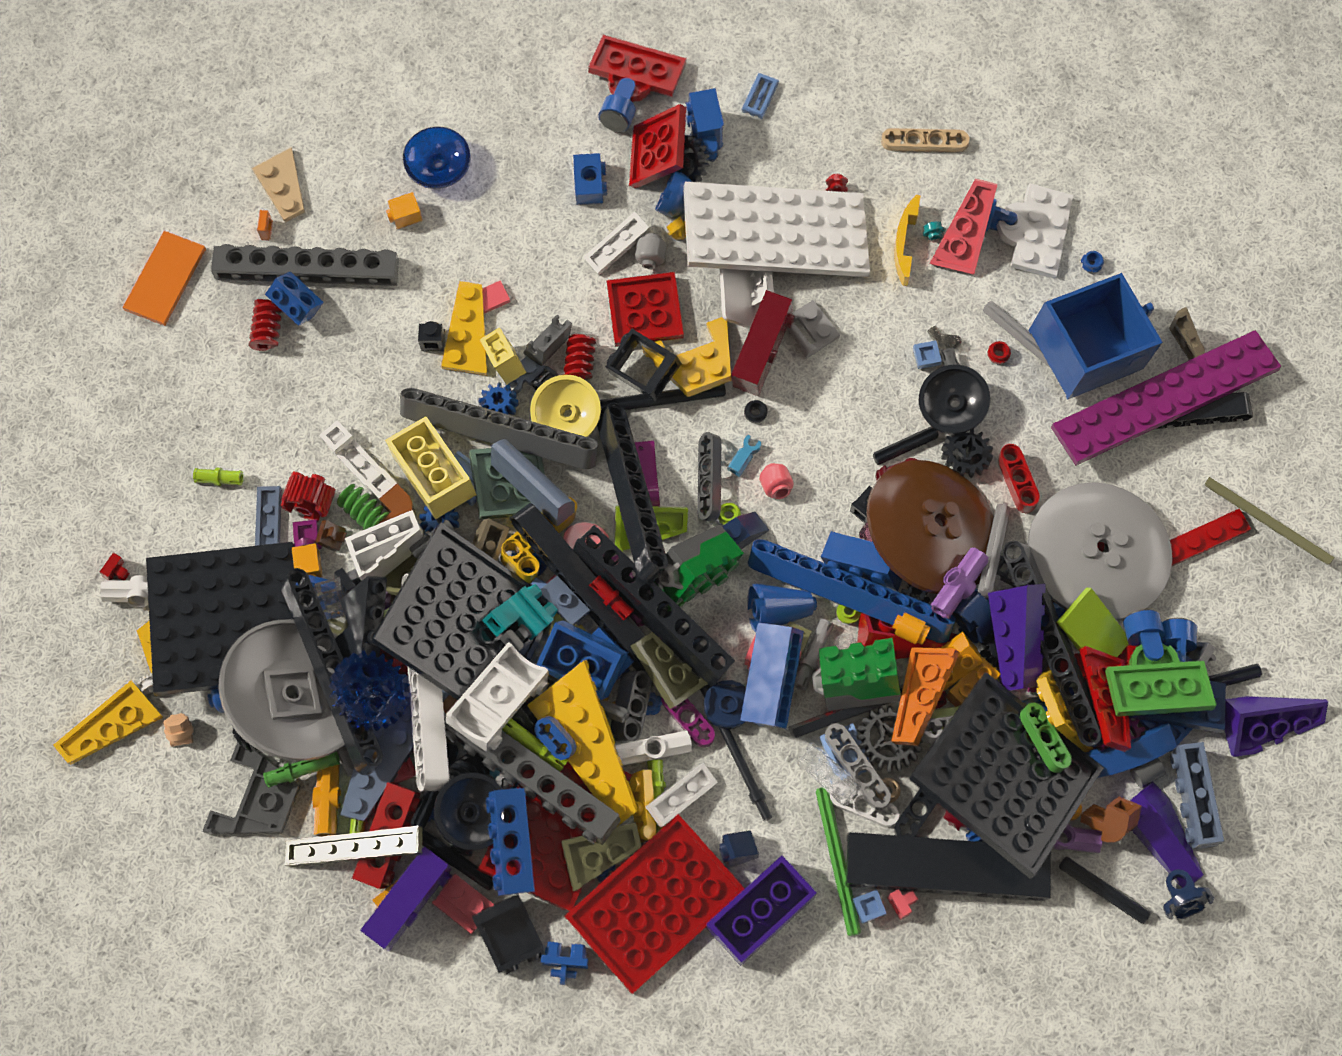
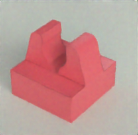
[887,889,918,920]

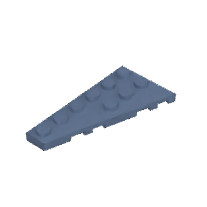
[340,670,450,822]

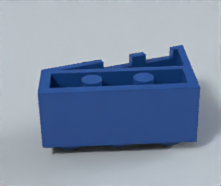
[821,531,903,592]

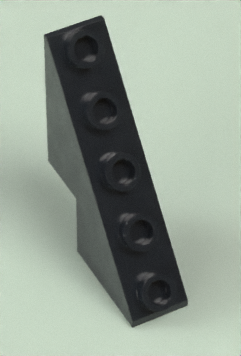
[335,576,387,697]

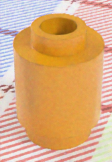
[892,612,931,645]

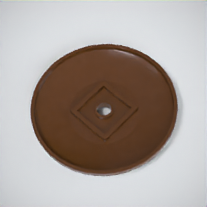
[867,460,994,594]

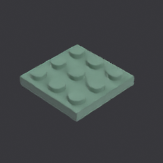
[469,448,545,520]

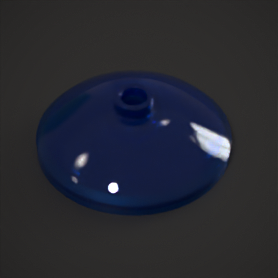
[403,127,471,189]

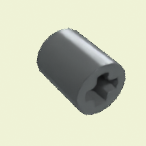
[1130,758,1166,788]

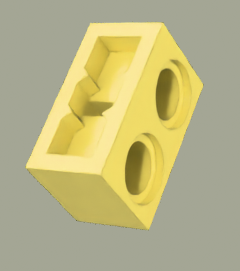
[480,327,526,385]

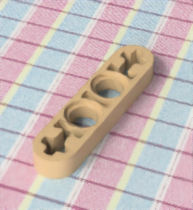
[881,128,969,152]

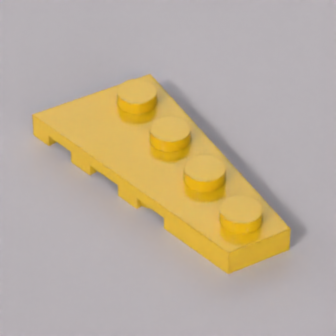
[441,281,487,376]
[53,680,164,765]

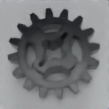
[669,135,710,182]
[941,429,994,478]

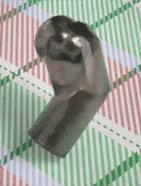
[927,326,962,349]

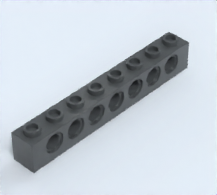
[211,244,399,286]
[444,717,621,845]

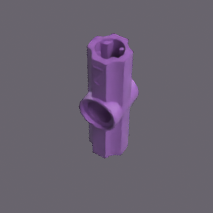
[931,548,988,619]
[1053,825,1102,853]

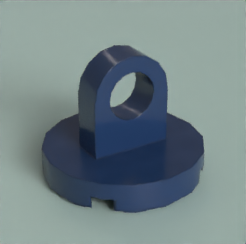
[1163,869,1214,920]

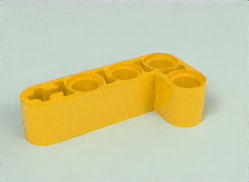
[500,497,577,585]

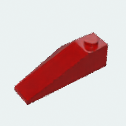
[857,613,958,659]

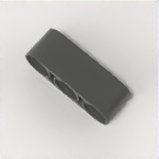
[610,671,652,741]

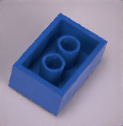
[536,620,628,700]

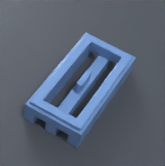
[742,73,779,119]

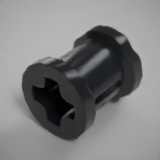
[530,366,559,391]

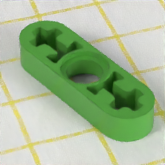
[1020,703,1071,773]

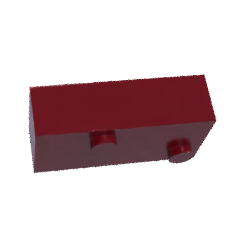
[731,290,795,397]

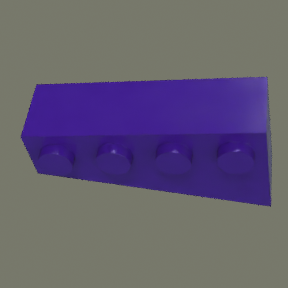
[988,584,1046,691]

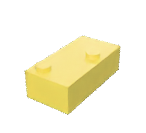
[385,417,477,519]

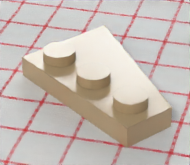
[252,147,305,223]

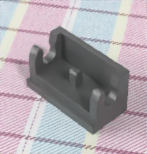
[523,315,572,366]

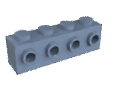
[1170,742,1224,850]

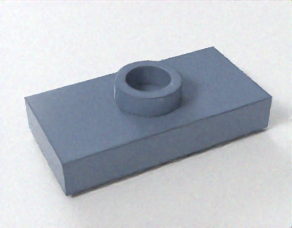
[540,576,590,625]

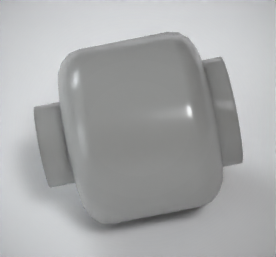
[635,233,666,270]

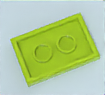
[1057,587,1129,657]

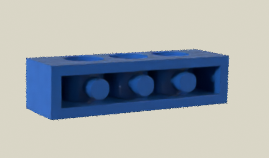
[486,788,534,896]

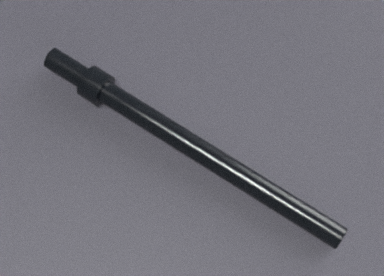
[700,685,772,821]

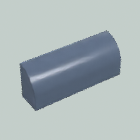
[491,439,575,526]

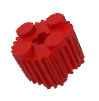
[281,471,336,522]

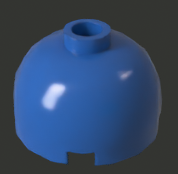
[655,171,692,217]

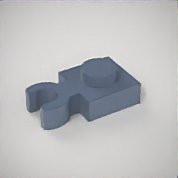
[505,356,545,394]

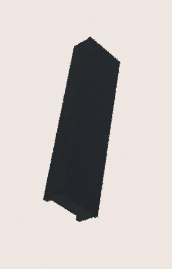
[573,525,735,688]
[845,832,1051,901]

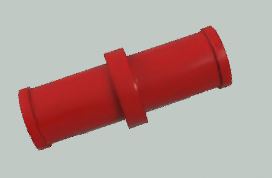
[589,575,634,620]

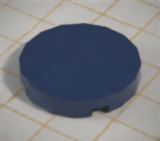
[704,680,746,730]

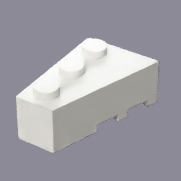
[345,510,424,581]

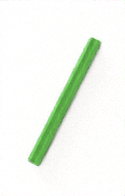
[816,787,861,936]

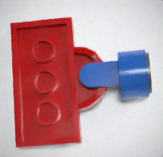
[588,35,687,132]

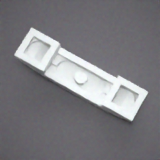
[319,420,397,499]

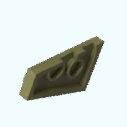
[631,632,708,709]
[561,822,642,891]

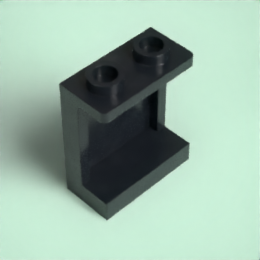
[472,894,545,975]

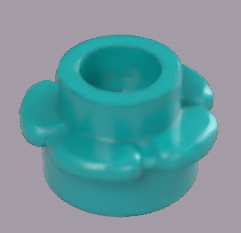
[923,221,945,240]

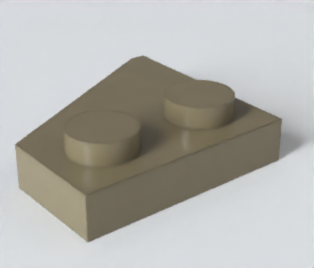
[1169,307,1205,360]

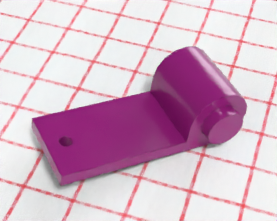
[635,441,660,506]

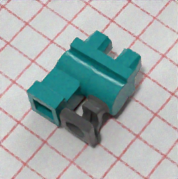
[483,584,558,652]

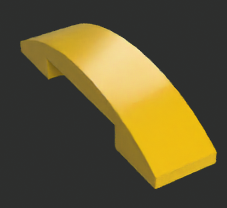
[894,195,921,286]

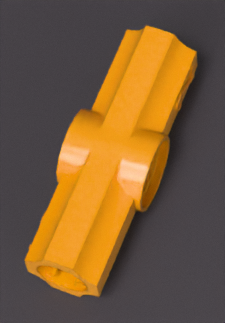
[312,764,341,837]

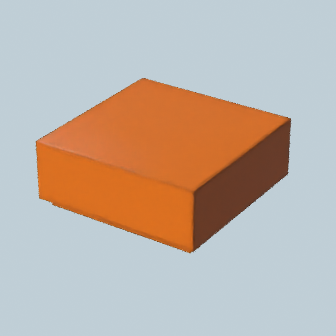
[257,210,273,240]

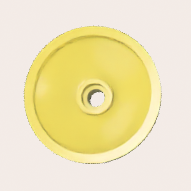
[530,375,601,437]

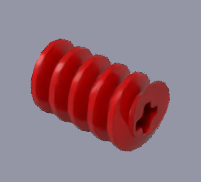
[248,299,283,351]
[564,334,596,381]

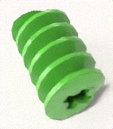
[337,484,390,530]

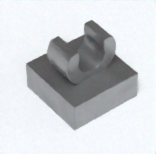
[1186,642,1216,671]

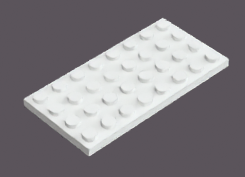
[684,182,870,277]

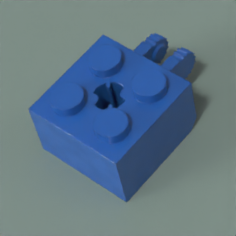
[685,88,724,162]

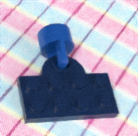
[1129,618,1226,733]

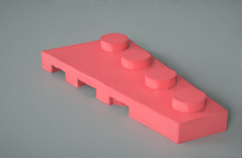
[929,179,998,275]

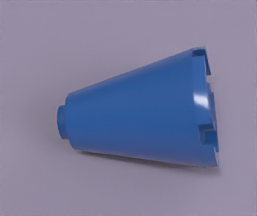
[747,583,817,632]

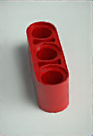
[998,443,1040,514]

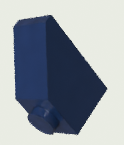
[722,512,769,550]

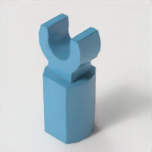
[727,435,761,477]

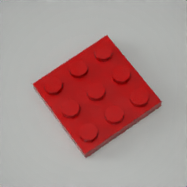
[629,104,687,188]
[606,272,684,347]

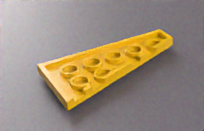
[527,660,638,826]

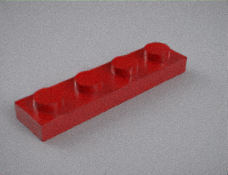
[1170,508,1251,566]

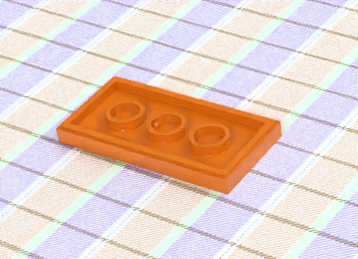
[122,231,206,326]

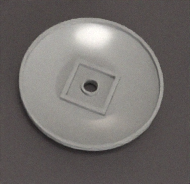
[1028,482,1172,621]
[219,620,369,761]

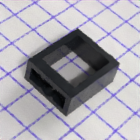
[605,329,682,402]

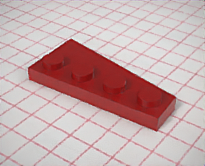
[1079,646,1131,752]

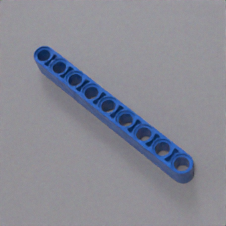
[747,539,956,643]

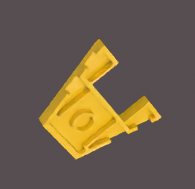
[642,317,732,397]
[1036,665,1094,752]

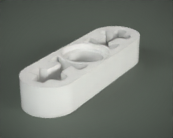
[830,784,899,828]

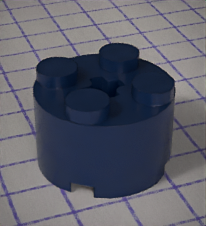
[952,588,994,644]

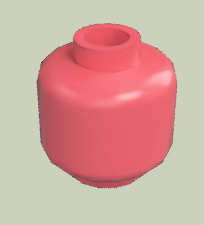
[759,463,794,499]

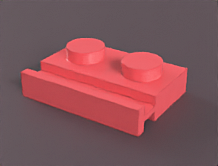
[432,874,494,935]

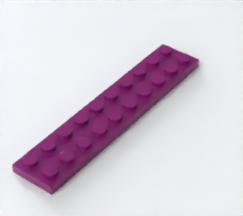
[1051,330,1281,466]

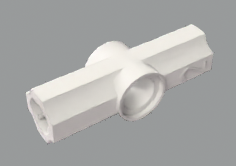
[100,575,148,608]
[615,731,692,766]

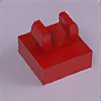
[99,552,130,580]

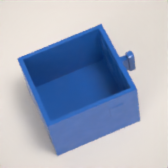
[1028,273,1163,400]

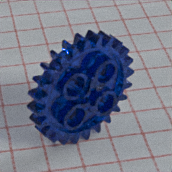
[329,650,411,731]

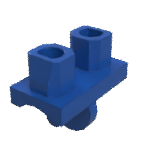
[541,942,589,985]

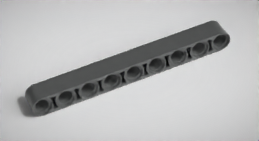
[400,388,598,469]

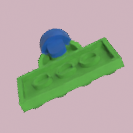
[1105,609,1216,717]

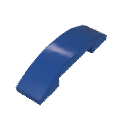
[1085,723,1177,778]

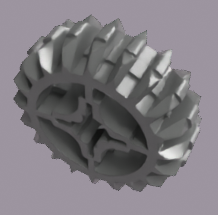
[856,705,923,773]

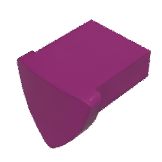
[292,520,322,550]

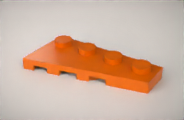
[892,648,960,746]

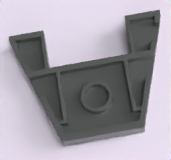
[202,742,301,834]

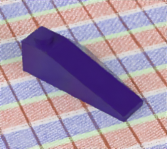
[1224,696,1329,757]
[1129,781,1204,888]

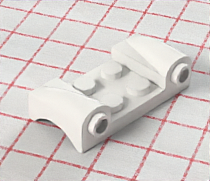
[446,642,549,752]

